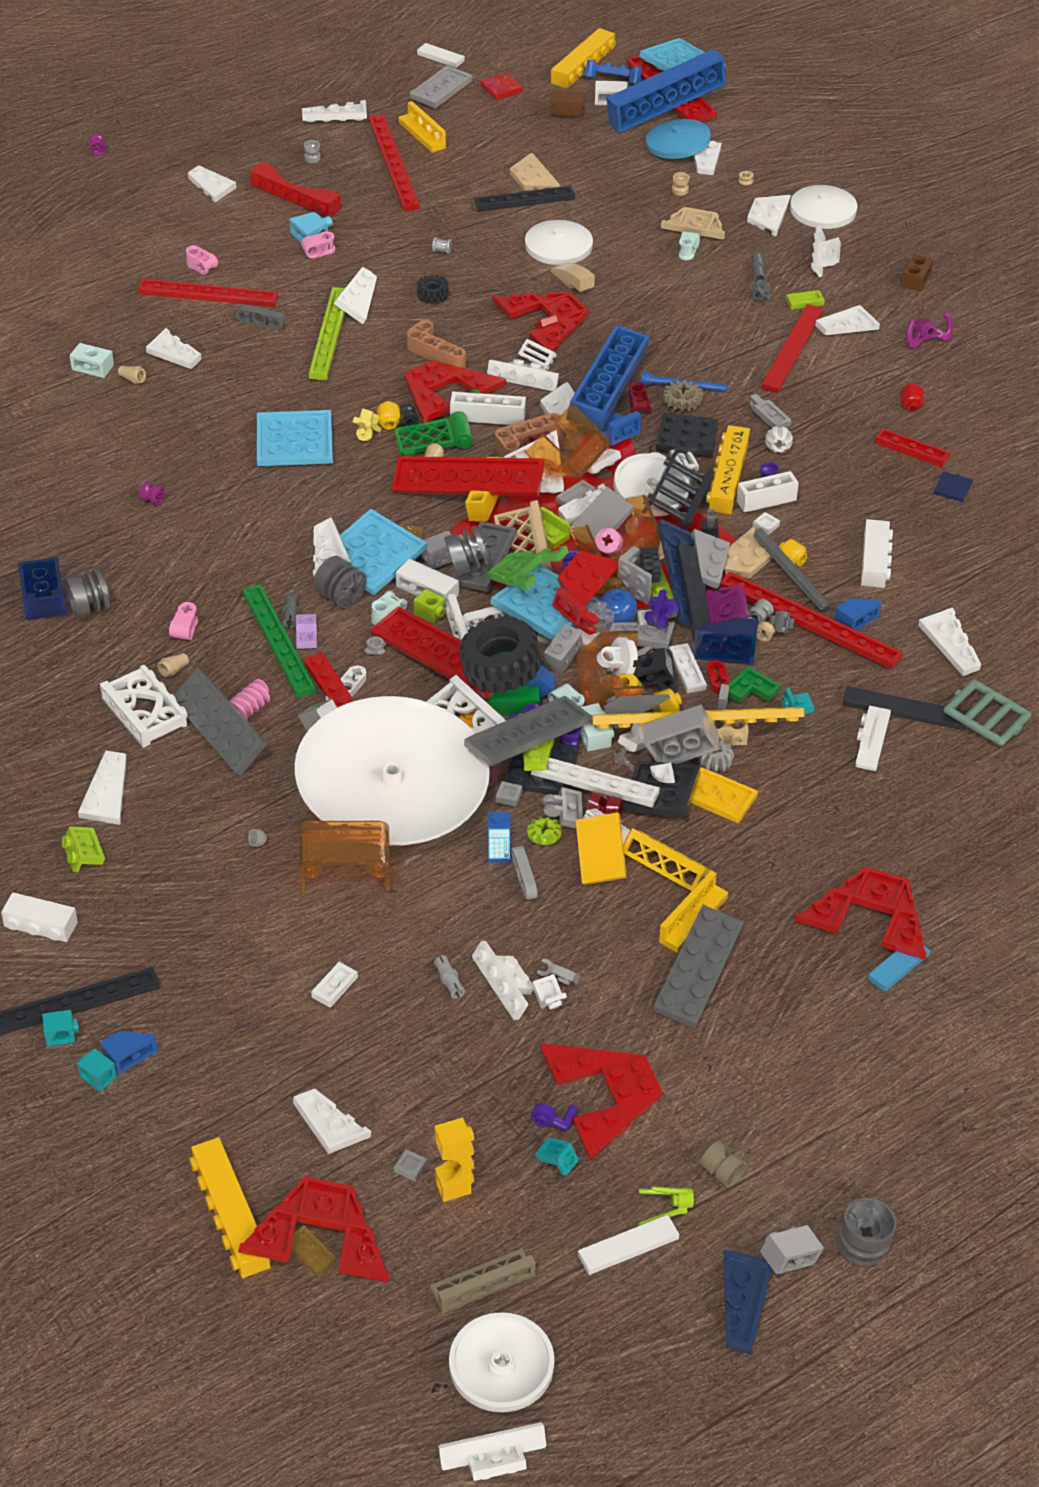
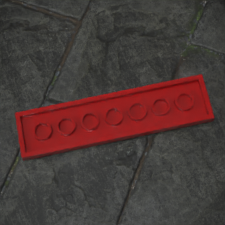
[626,56,717,122]
[392,456,545,496]
[370,606,494,699]

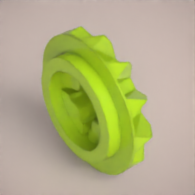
[527,816,562,845]

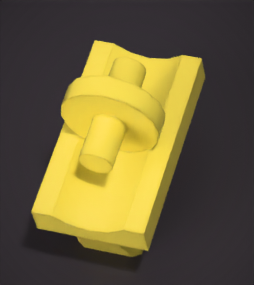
[353,409,381,441]

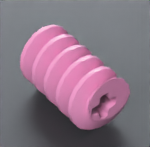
[595,528,623,555]
[230,679,270,720]

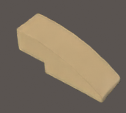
[551,263,595,292]

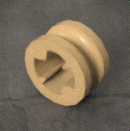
[739,171,754,185]
[754,622,775,642]

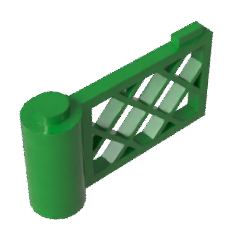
[394,411,473,456]

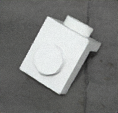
[618,723,646,752]
[531,974,567,1010]

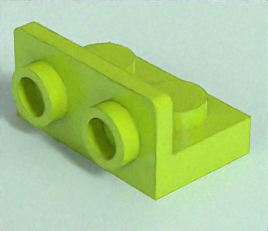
[526,507,570,549]
[62,826,105,872]

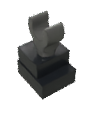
[700,509,719,538]

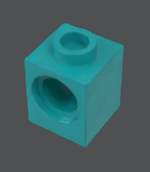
[43,1010,79,1047]
[77,1048,117,1092]

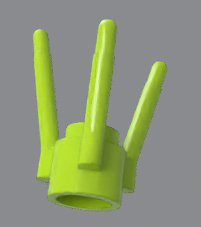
[638,1186,694,1226]

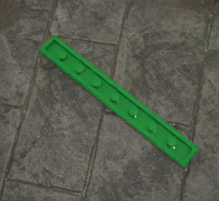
[242,584,316,698]

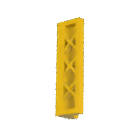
[398,101,446,153]
[623,828,711,891]
[659,870,729,953]

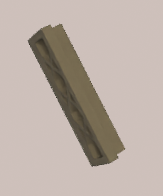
[430,1249,535,1314]

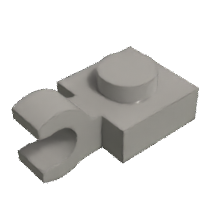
[537,959,581,985]

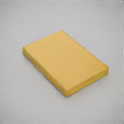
[691,767,758,824]
[576,813,627,885]

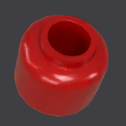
[900,383,924,412]

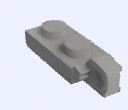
[749,394,791,428]

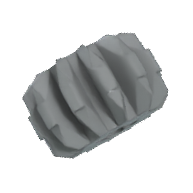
[697,740,734,773]

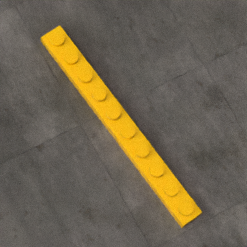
[591,707,804,728]

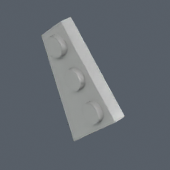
[608,622,675,650]

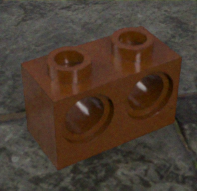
[900,254,933,292]

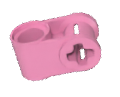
[301,231,335,259]
[186,245,218,275]
[169,602,198,640]

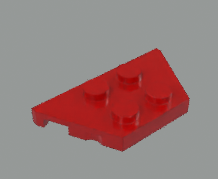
[557,551,618,607]

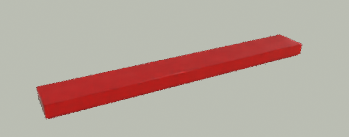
[138,279,279,307]
[761,304,824,393]

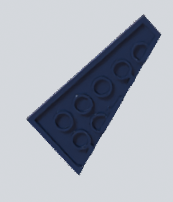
[657,519,706,628]

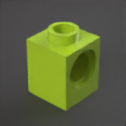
[414,589,446,624]

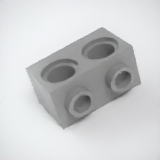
[544,624,583,675]

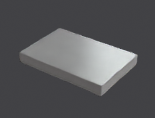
[570,486,635,551]

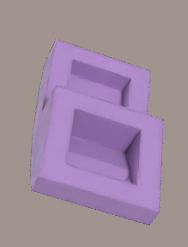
[296,614,317,649]

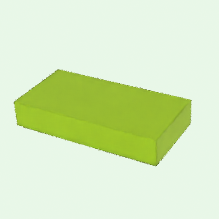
[786,290,825,310]

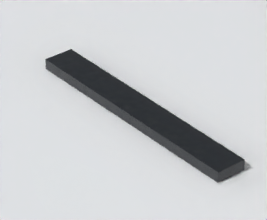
[0,967,160,1036]

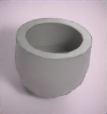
[248,829,267,847]

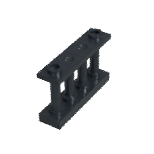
[644,449,715,530]

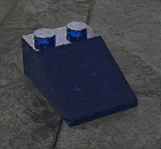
[693,617,758,665]

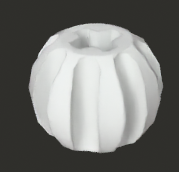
[765,426,793,453]

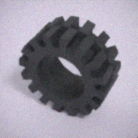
[417,274,449,304]
[640,547,661,583]

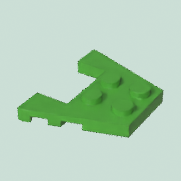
[487,546,569,590]

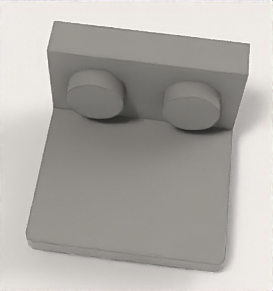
[420,531,465,569]
[618,546,652,605]

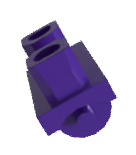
[644,589,679,630]

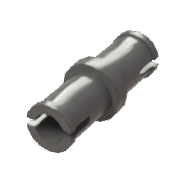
[751,252,765,282]
[282,593,298,628]

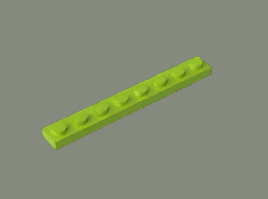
[309,287,345,380]

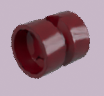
[587,791,623,816]

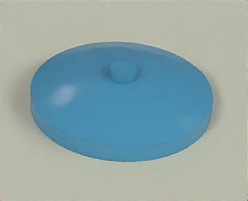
[646,119,711,159]

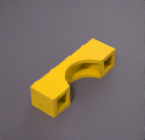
[465,457,505,522]
[434,1118,474,1202]

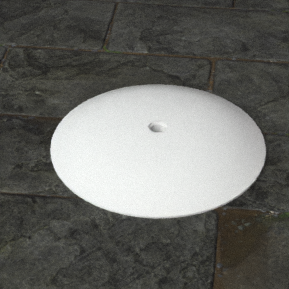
[295,696,489,845]

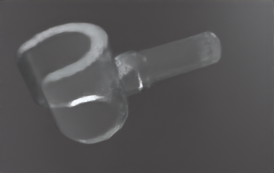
[613,747,635,772]

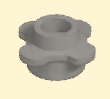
[365,636,386,655]

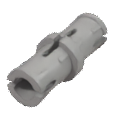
[434,955,465,999]

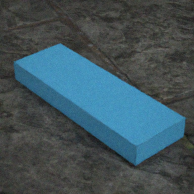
[868,946,930,992]

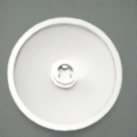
[790,185,857,229]
[525,220,593,265]
[613,454,689,516]
[449,1313,554,1412]

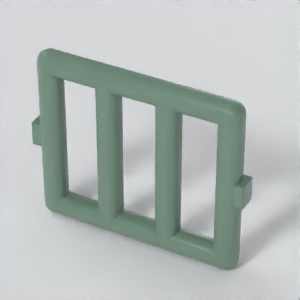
[944,679,1031,746]

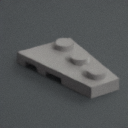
[691,529,730,589]

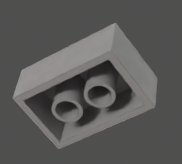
[643,704,720,764]

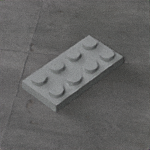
[410,65,472,108]

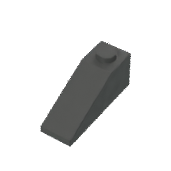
[603,694,670,729]

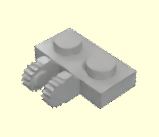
[543,787,583,829]

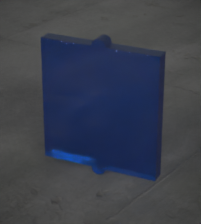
[933,471,973,502]

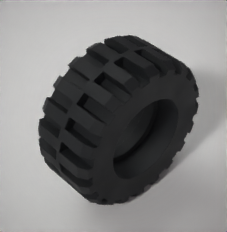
[459,616,542,693]

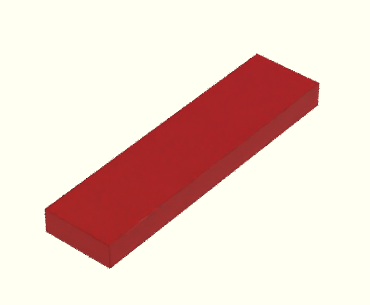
[874,428,951,468]

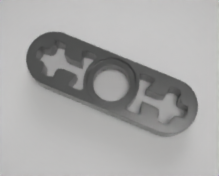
[235,304,286,330]

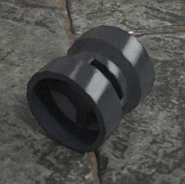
[399,404,418,427]

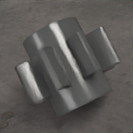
[751,279,772,302]
[769,611,795,633]

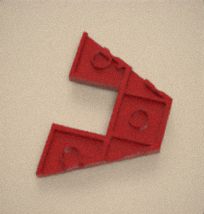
[492,292,589,356]
[404,360,507,423]
[795,867,927,960]
[540,1043,663,1161]
[238,1176,390,1282]

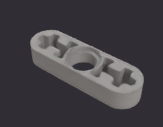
[511,846,538,900]

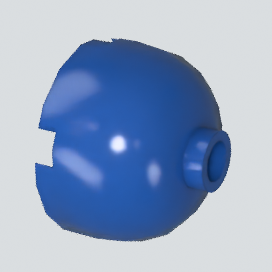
[597,589,638,627]

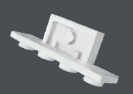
[811,225,841,278]
[487,359,559,391]
[855,706,891,771]
[472,941,534,1020]
[438,1422,546,1481]

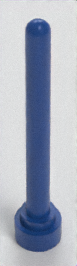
[641,371,728,392]

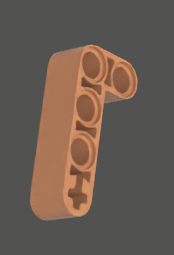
[407,320,466,368]
[495,413,562,457]

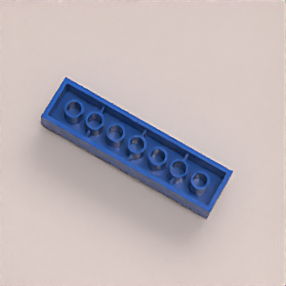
[606,49,726,133]
[566,325,650,431]

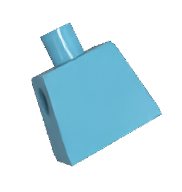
[290,212,333,242]

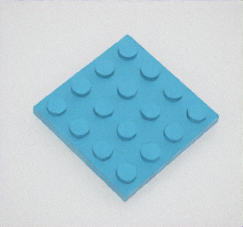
[639,38,726,71]
[257,410,333,466]
[340,509,428,595]
[490,564,600,641]

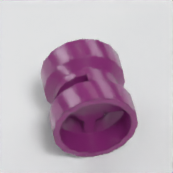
[89,133,107,156]
[139,481,166,505]

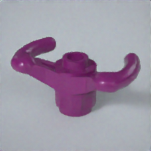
[906,311,953,349]

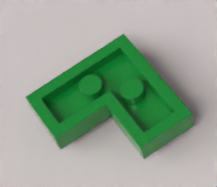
[728,666,782,703]

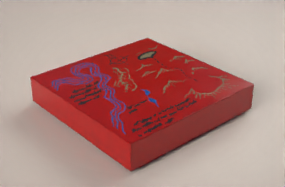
[481,72,523,100]

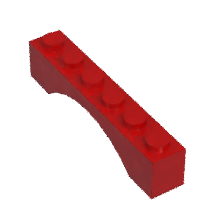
[250,162,341,217]

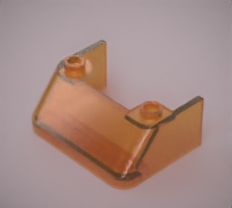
[525,403,610,477]
[569,494,660,577]
[576,631,644,712]
[300,820,391,892]

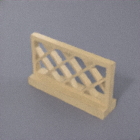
[494,500,552,571]

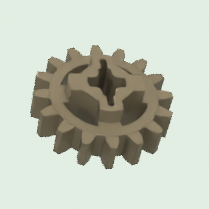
[663,380,703,411]

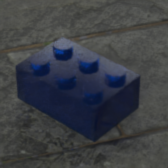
[18,557,67,620]

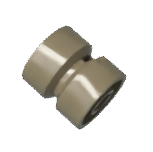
[700,1141,747,1187]

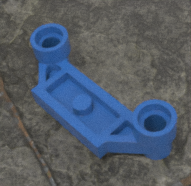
[583,60,642,84]

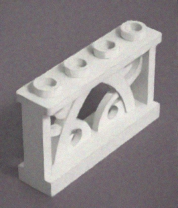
[100,665,188,748]
[427,675,506,734]

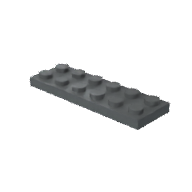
[174,667,268,776]
[464,696,591,766]
[652,905,744,1029]

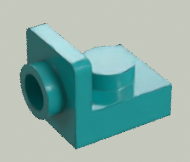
[782,688,814,714]
[535,1137,579,1176]

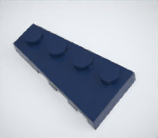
[723,1249,772,1354]

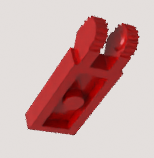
[552,587,599,635]

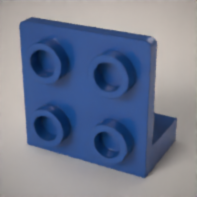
[589,411,641,446]

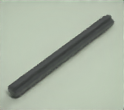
[753,528,830,611]

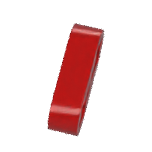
[706,660,729,695]

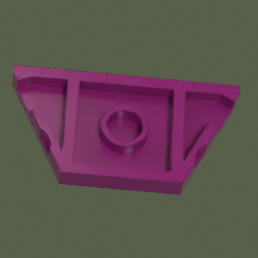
[705,585,749,648]

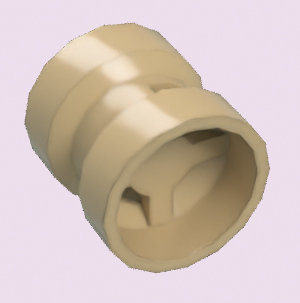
[672,172,689,196]

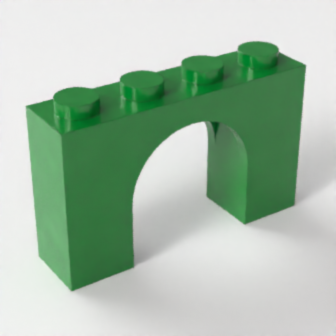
[485,652,540,716]

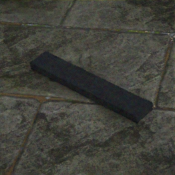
[474,185,575,212]
[675,544,714,646]
[842,686,968,731]

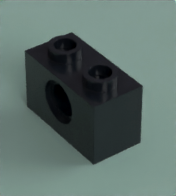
[633,648,673,688]

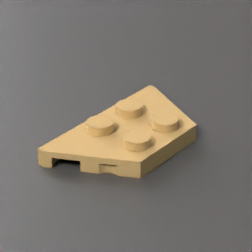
[510,153,560,191]
[661,207,725,240]
[723,527,773,579]

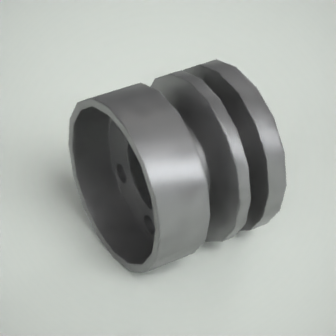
[444,526,490,576]
[314,555,367,608]
[64,569,110,618]
[837,1197,897,1266]

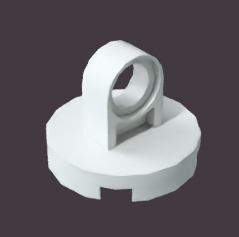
[597,637,638,677]

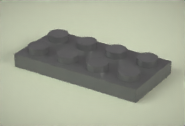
[452,522,517,592]

